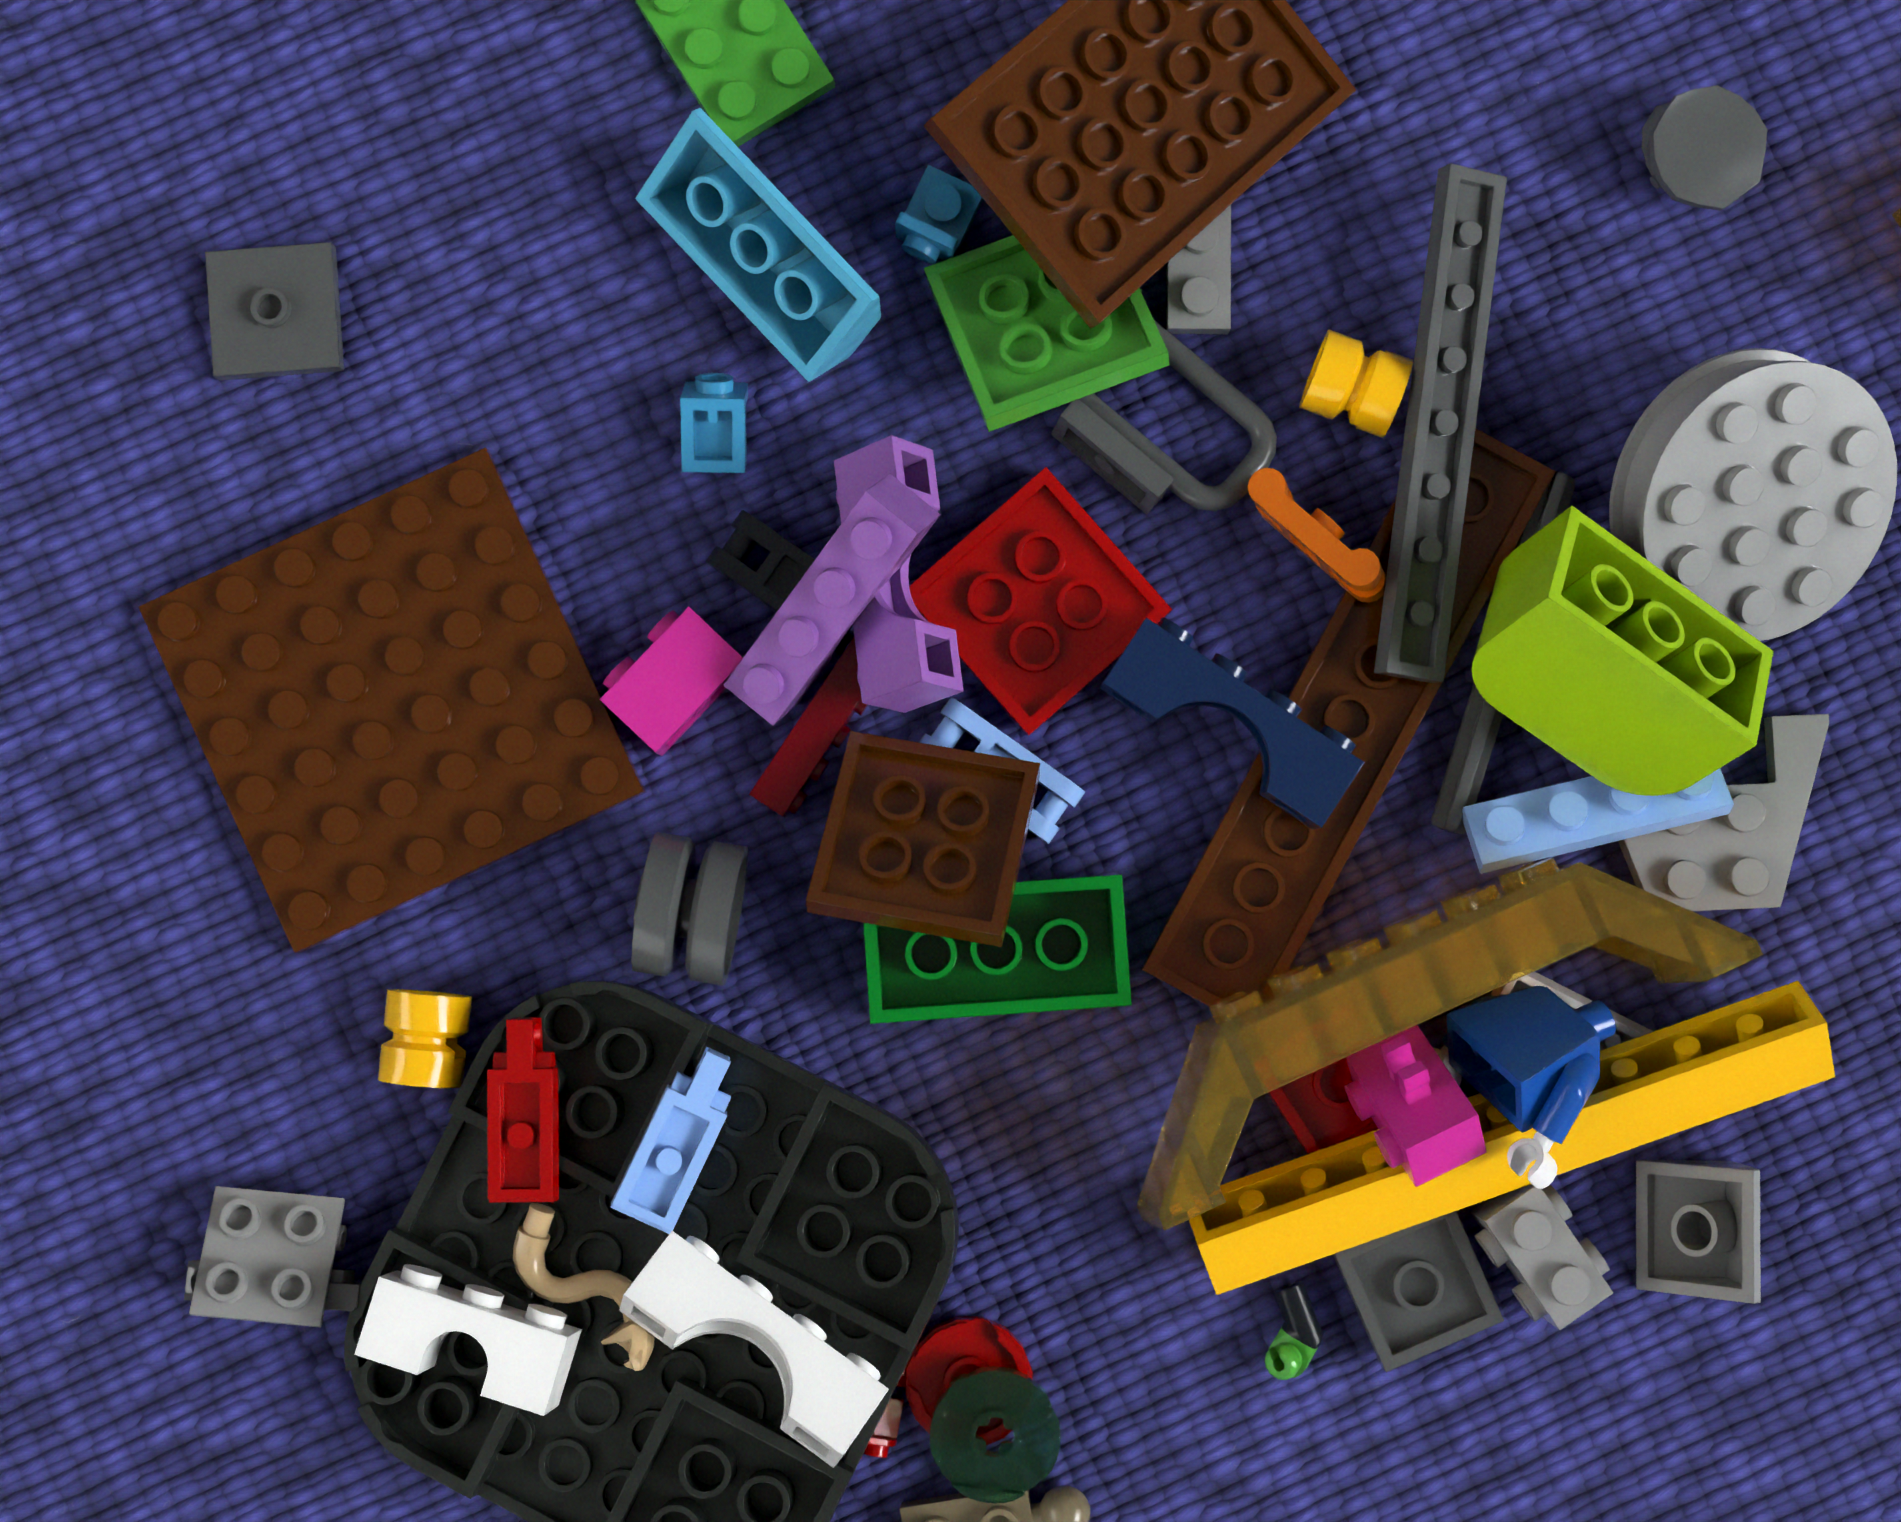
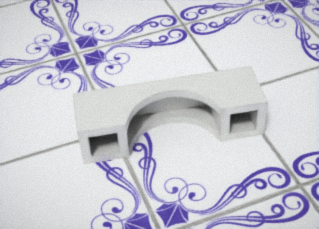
[619,1231,889,1468]

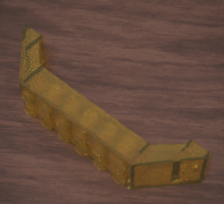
[1137,857,1763,1230]

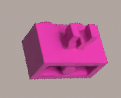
[1344,1022,1487,1187]

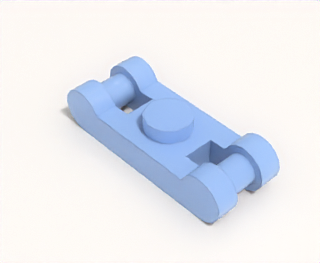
[918,697,1085,844]

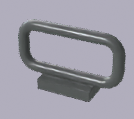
[1051,320,1277,515]

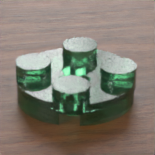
[930,1366,1061,1504]

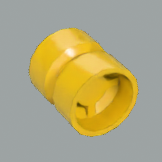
[1299,329,1413,438]
[378,989,472,1088]

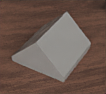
[1636,1160,1761,1304]

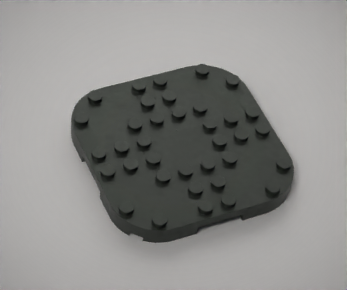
[344,981,959,1522]

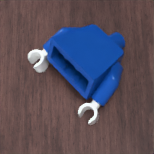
[1434,986,1616,1189]

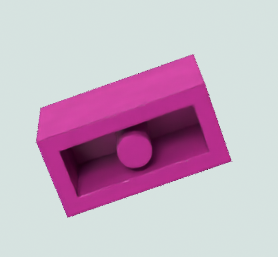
[599,606,743,756]

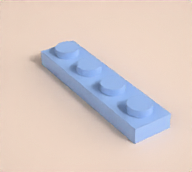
[1462,768,1734,874]

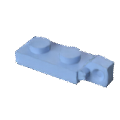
[610,1046,731,1234]

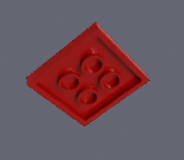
[909,467,1172,736]

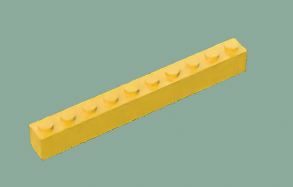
[1182,980,1835,1295]

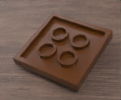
[806,731,1040,947]

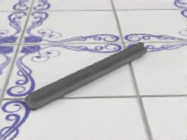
[1431,471,1576,834]

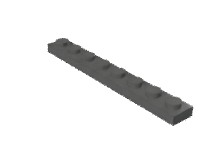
[1374,163,1507,683]

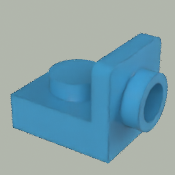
[895,165,984,264]
[680,373,748,473]

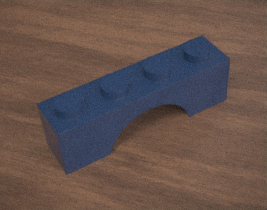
[1099,617,1365,830]

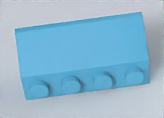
[635,108,881,382]

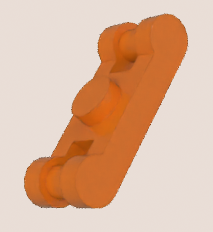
[1247,468,1386,603]

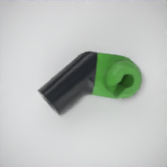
[1265,1281,1322,1380]

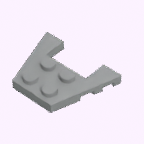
[1618,714,1829,913]

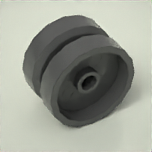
[631,832,748,986]

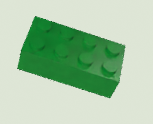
[863,875,1132,1024]

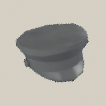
[1642,85,1768,211]

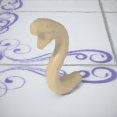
[513,1203,655,1371]

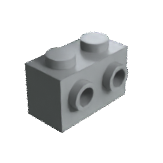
[1470,1184,1613,1330]

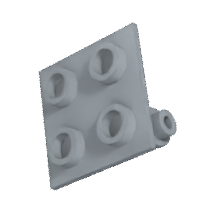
[189,1186,347,1328]

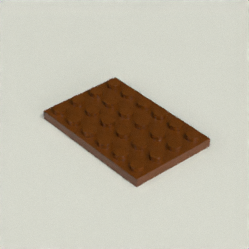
[923,0,1356,329]

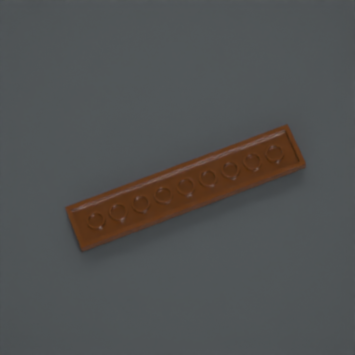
[1140,428,1556,1031]

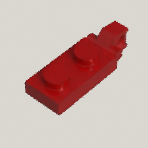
[487,1017,559,1203]

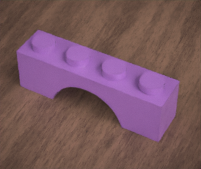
[834,435,964,713]
[723,474,941,726]

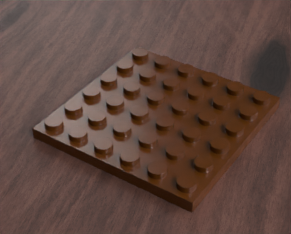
[138,447,646,953]

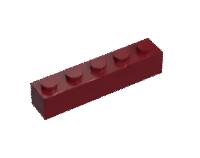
[749,637,868,818]

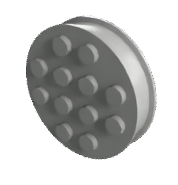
[1609,348,1897,641]

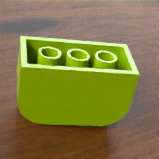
[1472,506,1774,796]

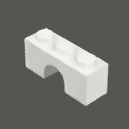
[354,1264,582,1416]

